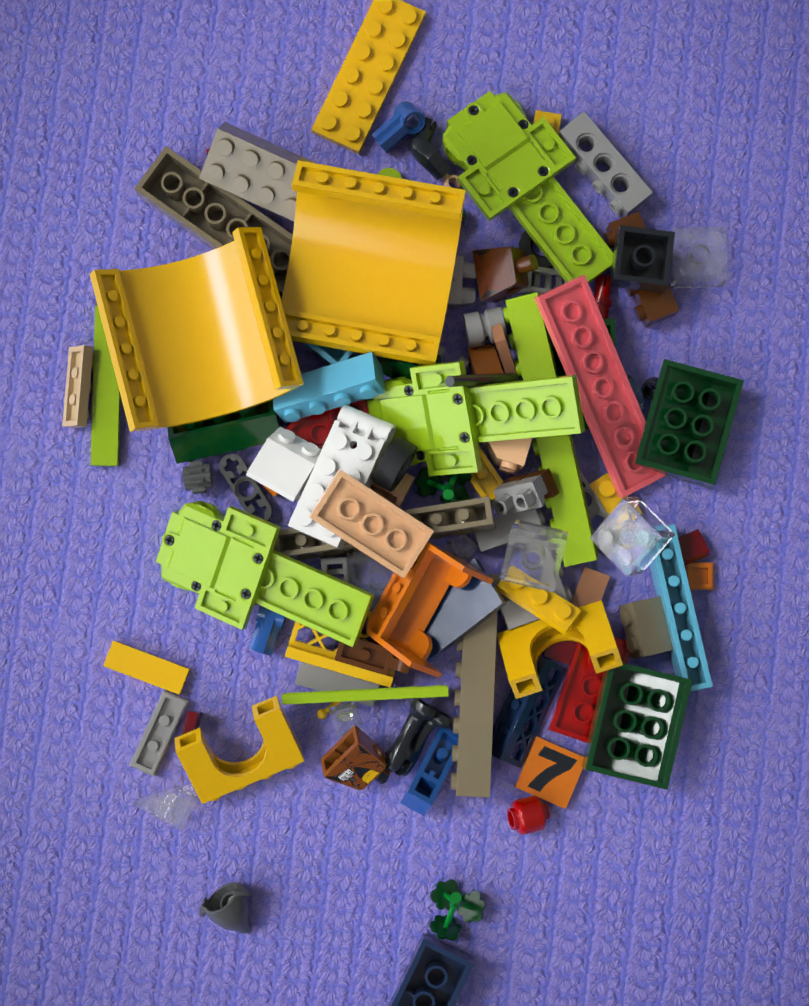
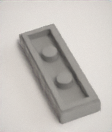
[295,662,379,707]
[129,690,189,777]

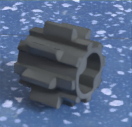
[183,460,213,494]

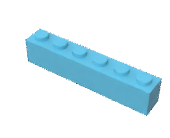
[642,524,713,692]

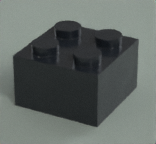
[610,225,675,293]

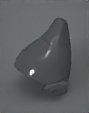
[199,882,252,934]

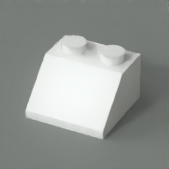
[246,427,321,502]

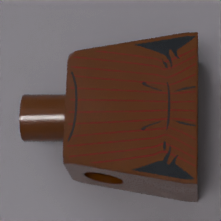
[472,246,538,303]

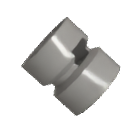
[463,307,507,348]

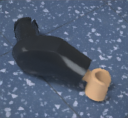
[408,117,460,188]

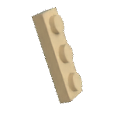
[62,345,94,428]

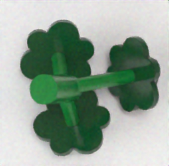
[415,467,473,504]
[429,879,486,941]

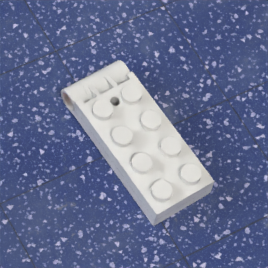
[288,405,396,550]

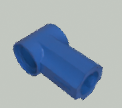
[371,101,425,153]
[248,606,287,656]

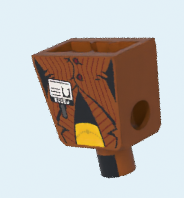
[321,725,390,790]

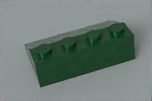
[634,359,744,489]
[582,663,692,790]

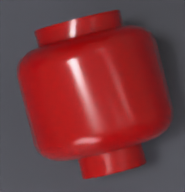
[507,796,550,835]

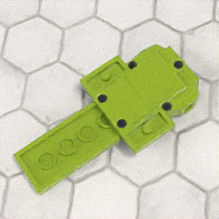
[442,91,613,284]
[367,361,585,476]
[156,501,375,647]

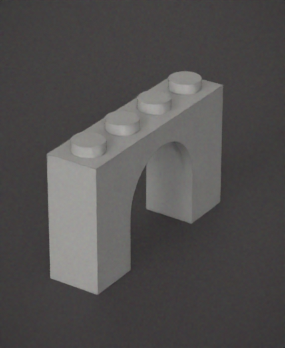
[473,509,573,630]

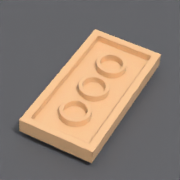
[309,469,434,578]

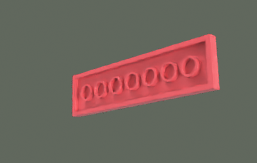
[534,275,666,498]

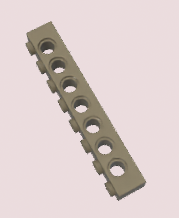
[274,497,497,560]

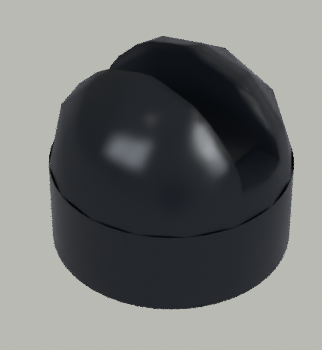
[641,377,658,400]

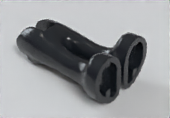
[385,698,453,776]

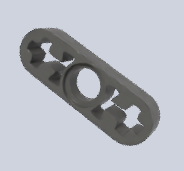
[220,454,273,522]

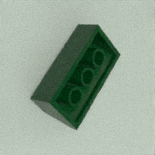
[168,399,280,464]

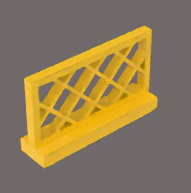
[285,610,395,688]

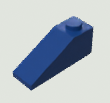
[400,728,458,816]

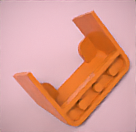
[366,541,494,678]

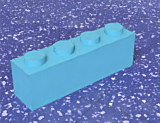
[273,352,385,423]

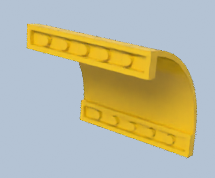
[281,160,466,365]
[90,227,304,432]

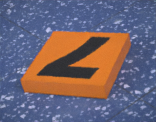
[515,736,584,809]

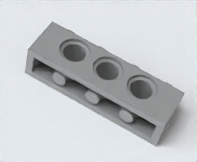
[558,112,653,217]

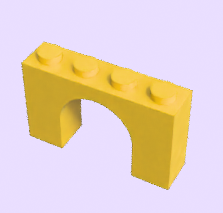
[497,600,623,699]
[174,695,304,804]

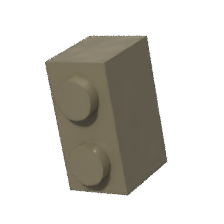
[619,596,673,659]

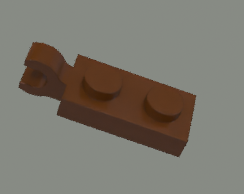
[334,637,410,676]

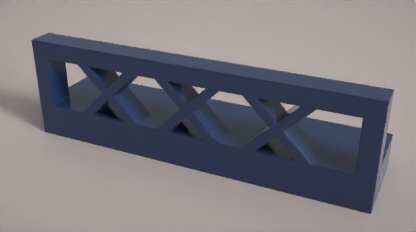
[492,655,567,768]

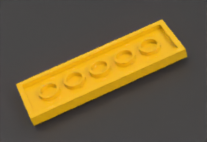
[311,0,426,155]

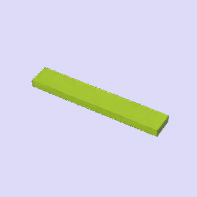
[90,306,121,467]
[282,685,449,705]

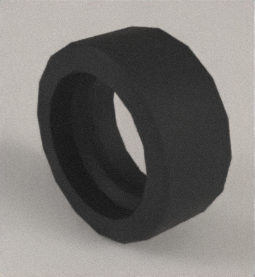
[372,436,417,492]

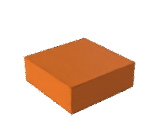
[685,562,714,590]

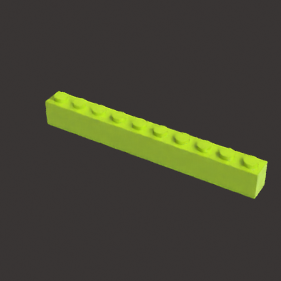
[503,292,599,567]

